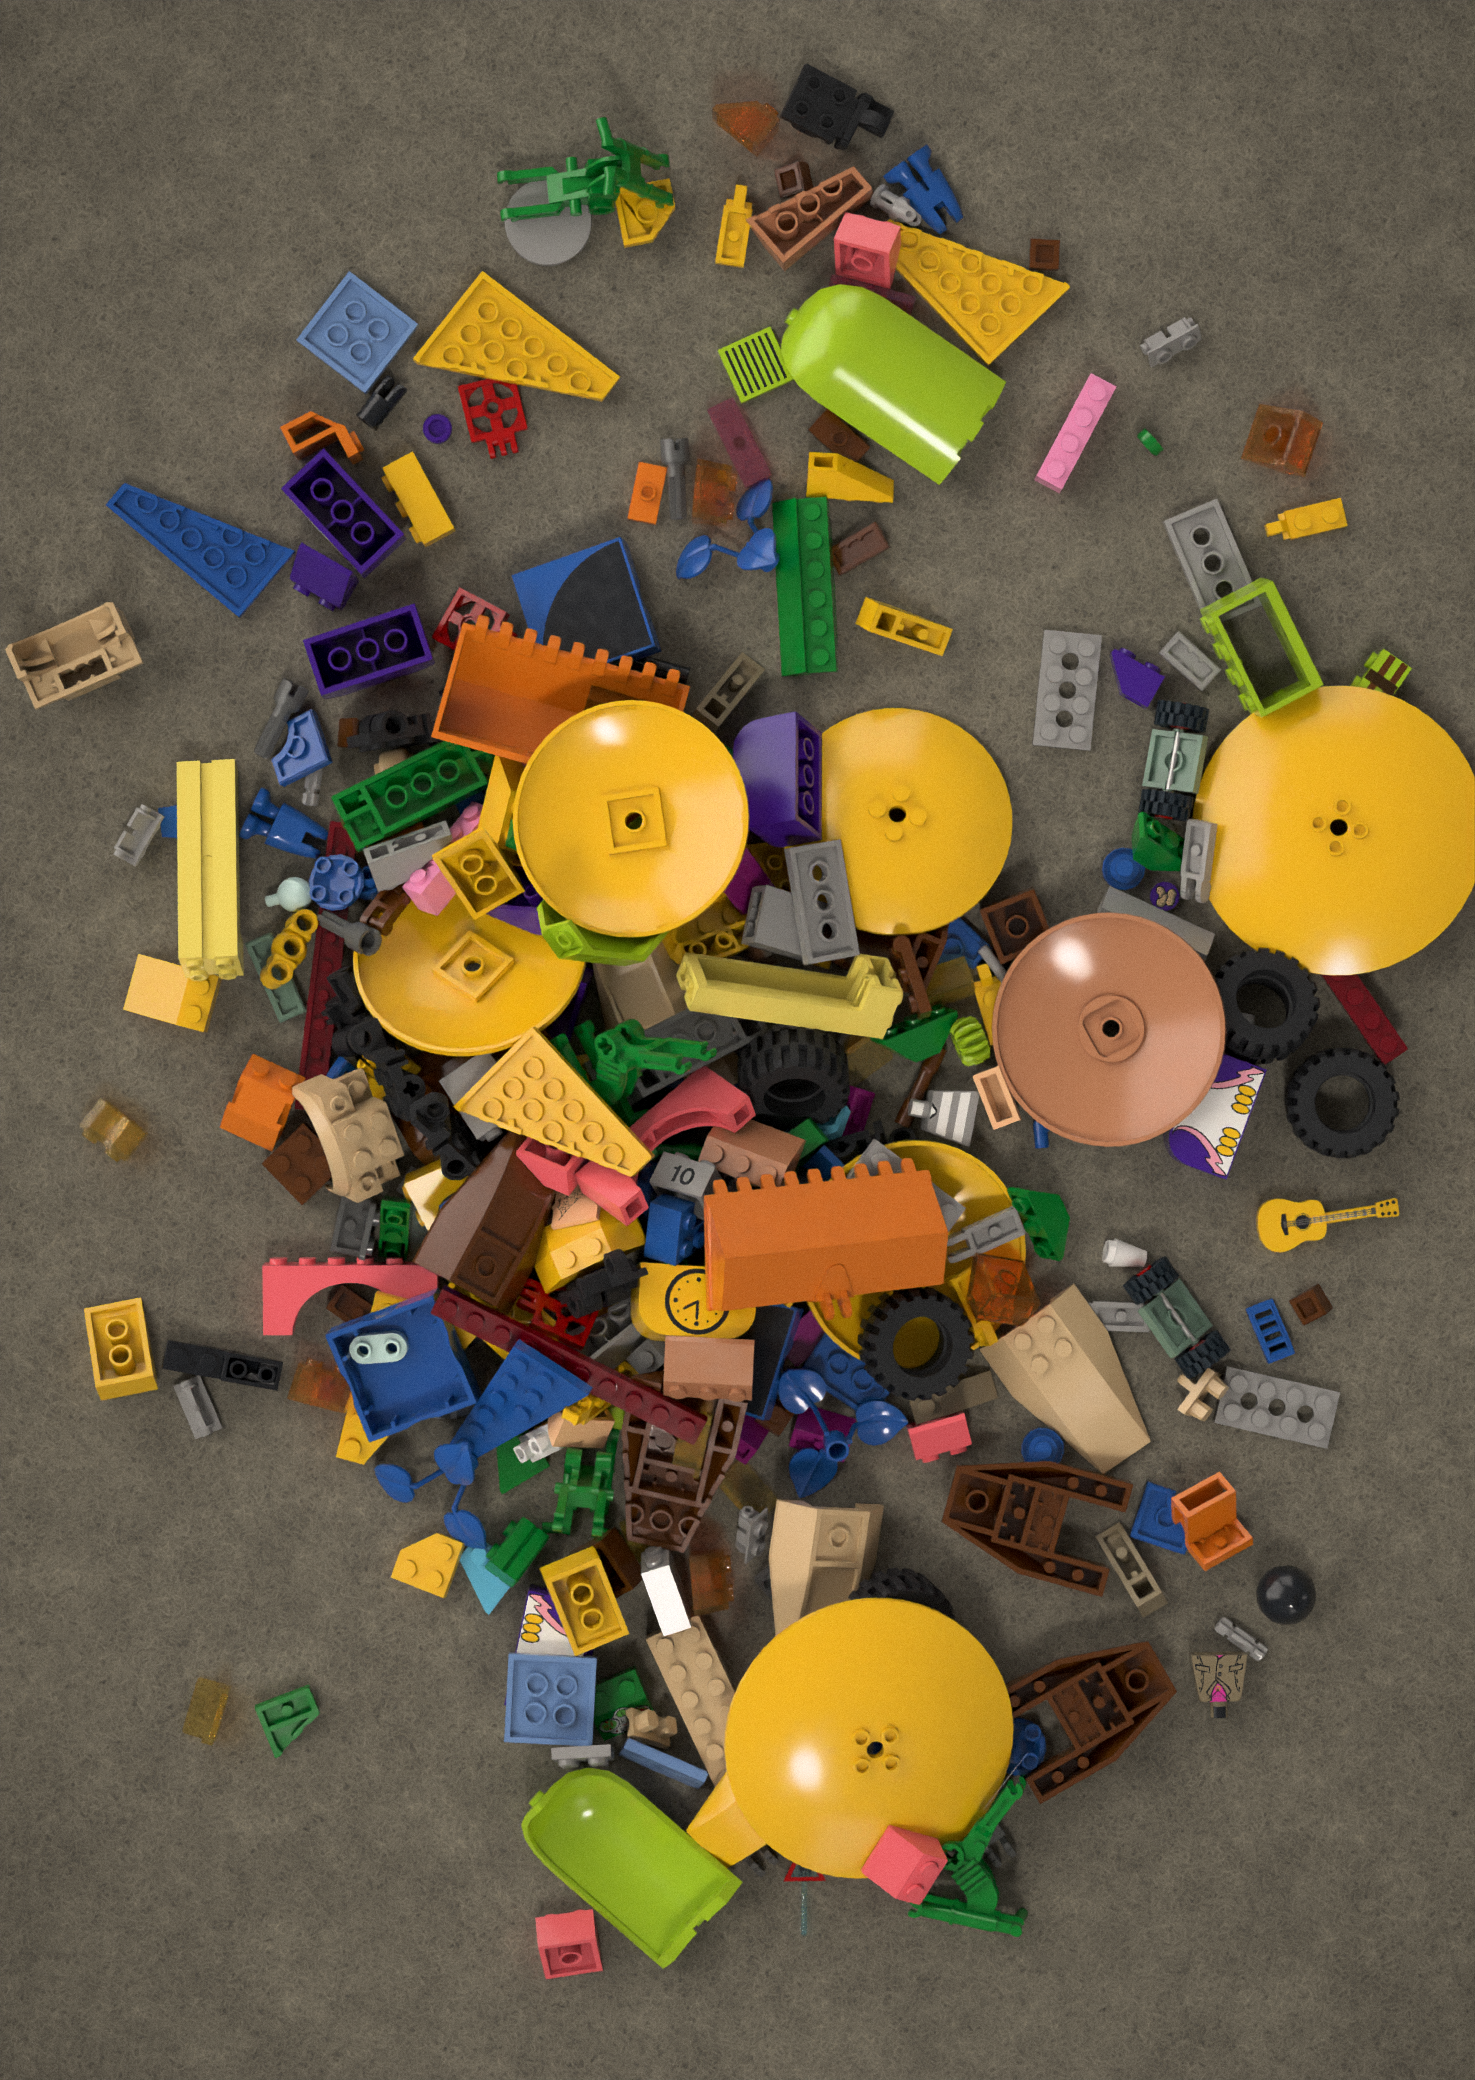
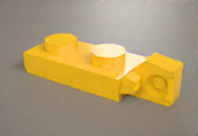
[715,184,753,268]
[1264,498,1348,540]
[973,963,1001,1045]
[945,1266,998,1347]
[561,1393,612,1426]

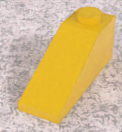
[855,597,953,656]

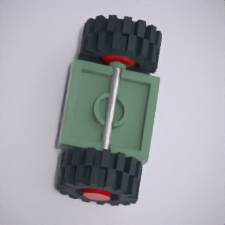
[1138,700,1209,821]
[1123,1256,1231,1379]

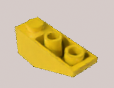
[806,452,894,503]

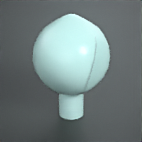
[265,877,312,912]

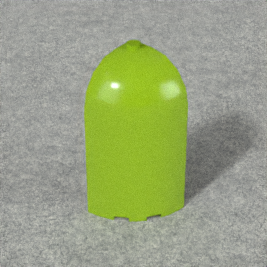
[781,284,1006,485]
[521,1768,743,1969]

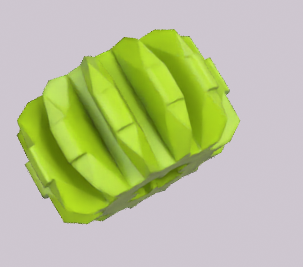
[949,1016,990,1067]

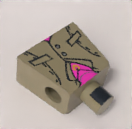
[1189,1651,1247,1718]

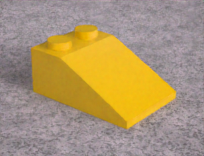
[432,826,525,920]
[123,954,222,1032]
[84,1297,158,1401]
[539,1546,629,1656]

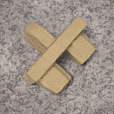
[1177,1368,1229,1421]
[625,1708,677,1749]

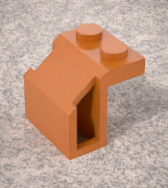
[280,411,364,465]
[220,1054,305,1152]
[1171,1471,1253,1571]

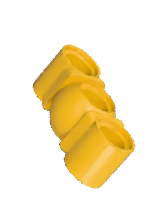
[260,909,318,989]

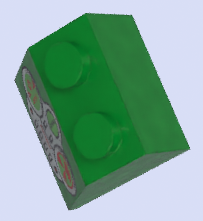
[594,1665,654,1741]

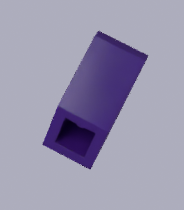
[1109,647,1165,709]

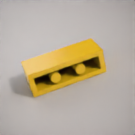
[381,451,456,548]

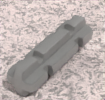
[302,768,323,807]
[1215,1617,1268,1661]

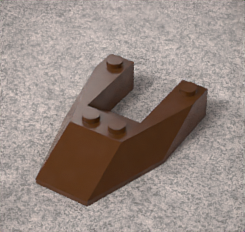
[941,1461,1133,1597]
[1005,1640,1177,1804]

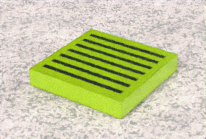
[717,327,794,404]

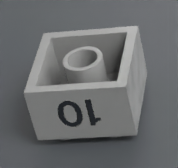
[649,1152,723,1220]

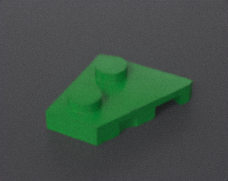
[496,1429,550,1495]
[255,1684,320,1758]

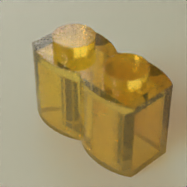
[79,1098,149,1162]

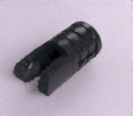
[356,375,407,431]

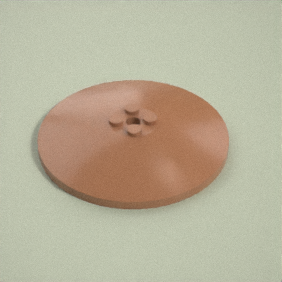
[992,912,1227,1147]

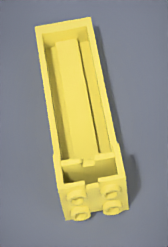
[177,759,244,981]
[676,952,903,1039]

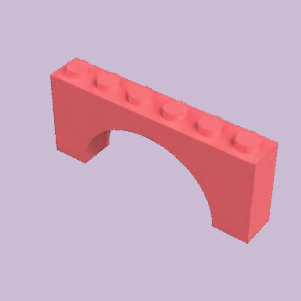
[574,1066,756,1226]
[262,1257,439,1335]

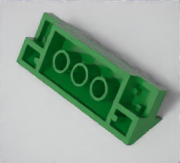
[772,497,838,677]
[331,741,495,852]

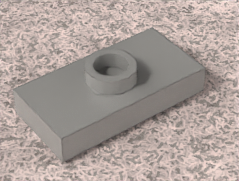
[1158,631,1222,692]

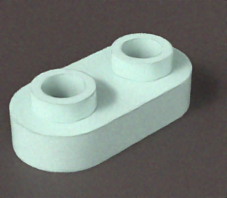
[349,1331,409,1364]

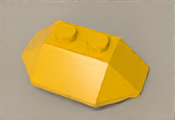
[477,755,525,862]
[534,1207,646,1294]

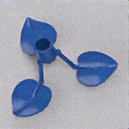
[676,478,780,580]
[778,1368,908,1498]
[374,1442,488,1549]

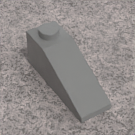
[363,820,453,892]

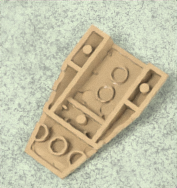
[979,1283,1151,1474]

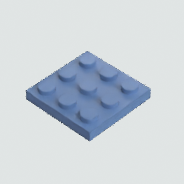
[296,271,419,394]
[504,1652,597,1746]

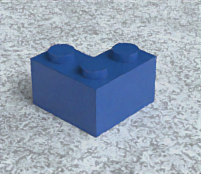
[644,1193,705,1266]

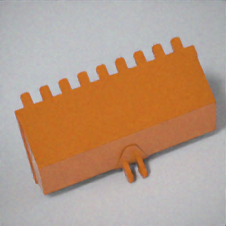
[431,615,690,764]
[704,1158,948,1320]

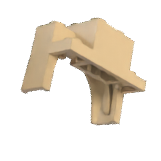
[5,602,144,710]
[292,1068,404,1203]

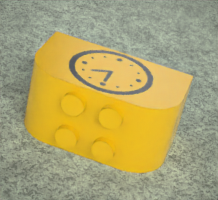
[630,1262,756,1341]

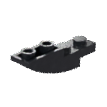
[161,1339,283,1391]

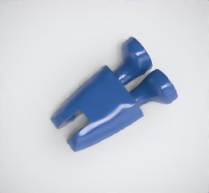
[883,144,963,235]
[239,787,328,859]

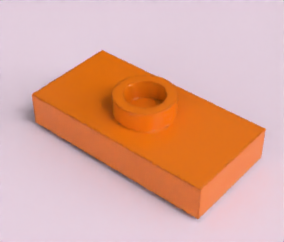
[627,462,667,525]

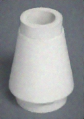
[1102,1238,1147,1267]

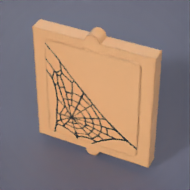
[551,1184,601,1230]

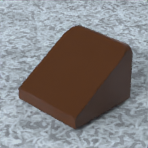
[774,162,814,198]
[337,718,361,749]
[1289,1284,1333,1326]

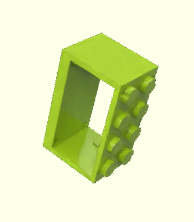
[1199,577,1324,718]

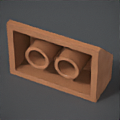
[698,1120,806,1187]
[663,1336,755,1402]

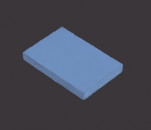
[618,1738,708,1789]

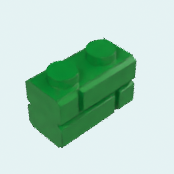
[485,1517,550,1587]

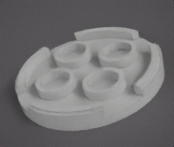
[505,180,592,266]

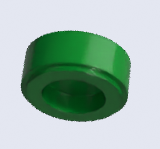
[1137,428,1164,456]

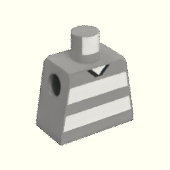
[908,1090,980,1146]

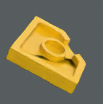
[615,178,675,248]
[391,1533,465,1598]

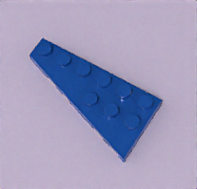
[106,483,295,618]
[450,1339,593,1458]

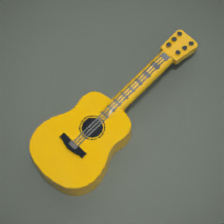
[1256,1198,1400,1252]

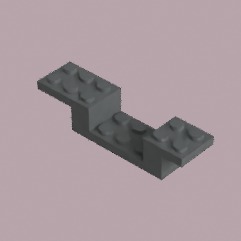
[582,961,788,1112]

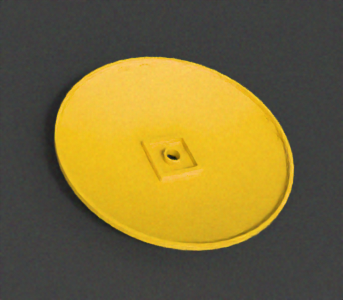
[1192,686,1475,976]
[724,1598,1013,1879]

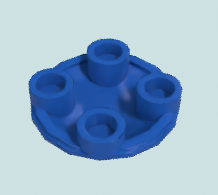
[309,854,364,911]
[1006,1718,1046,1776]

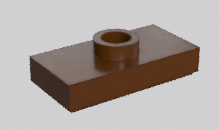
[808,409,870,462]
[832,522,891,576]

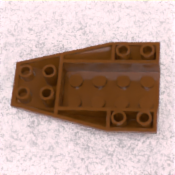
[412,1131,556,1315]

